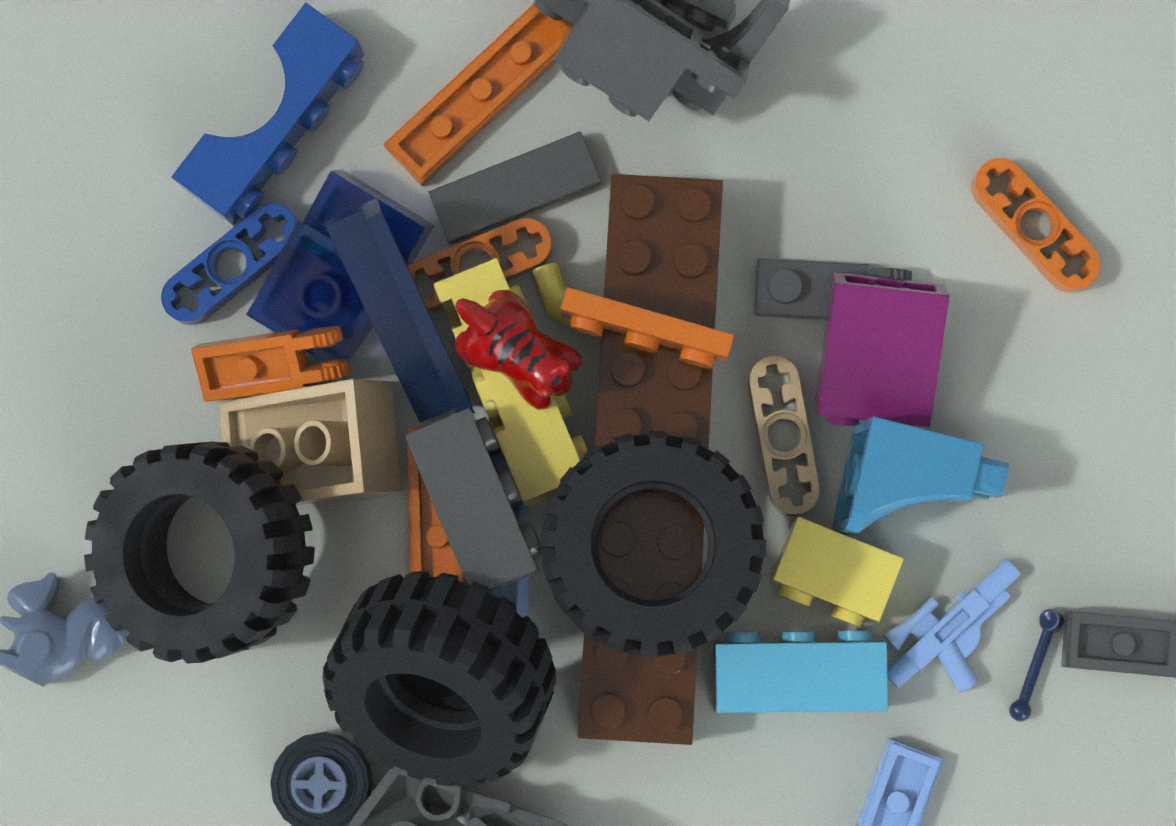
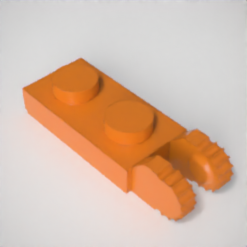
[191,326,351,402]

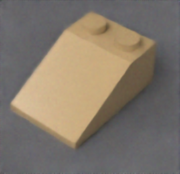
[218,379,402,505]

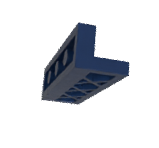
[324,198,475,423]

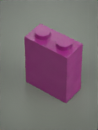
[815,272,950,427]

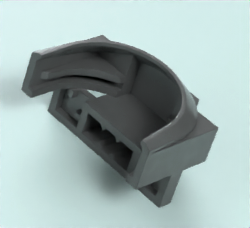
[534,0,790,121]

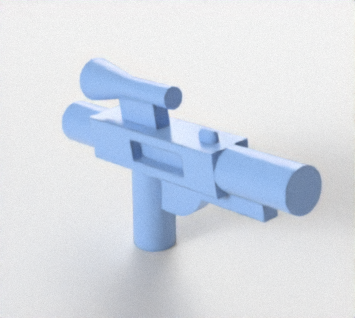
[883,559,1021,693]

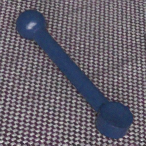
[1009,609,1064,722]

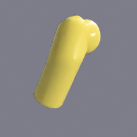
[532,262,571,327]

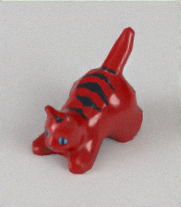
[455,290,582,410]

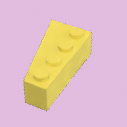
[433,258,588,510]

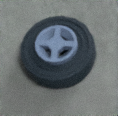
[270,732,373,826]

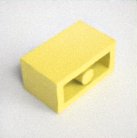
[770,517,904,628]

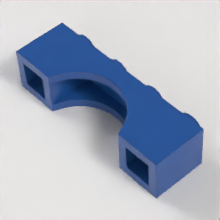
[171,2,365,226]

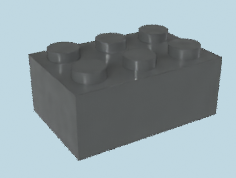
[404,408,542,593]

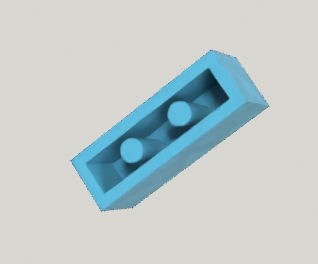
[713,631,888,713]

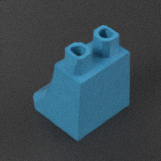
[832,417,1009,535]

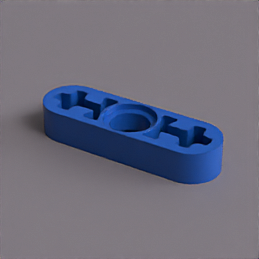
[161,203,301,325]

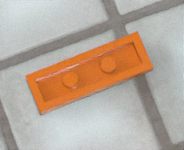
[560,287,734,369]

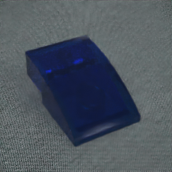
[246,169,435,362]

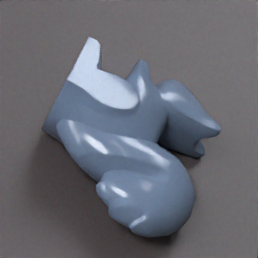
[0,572,128,687]

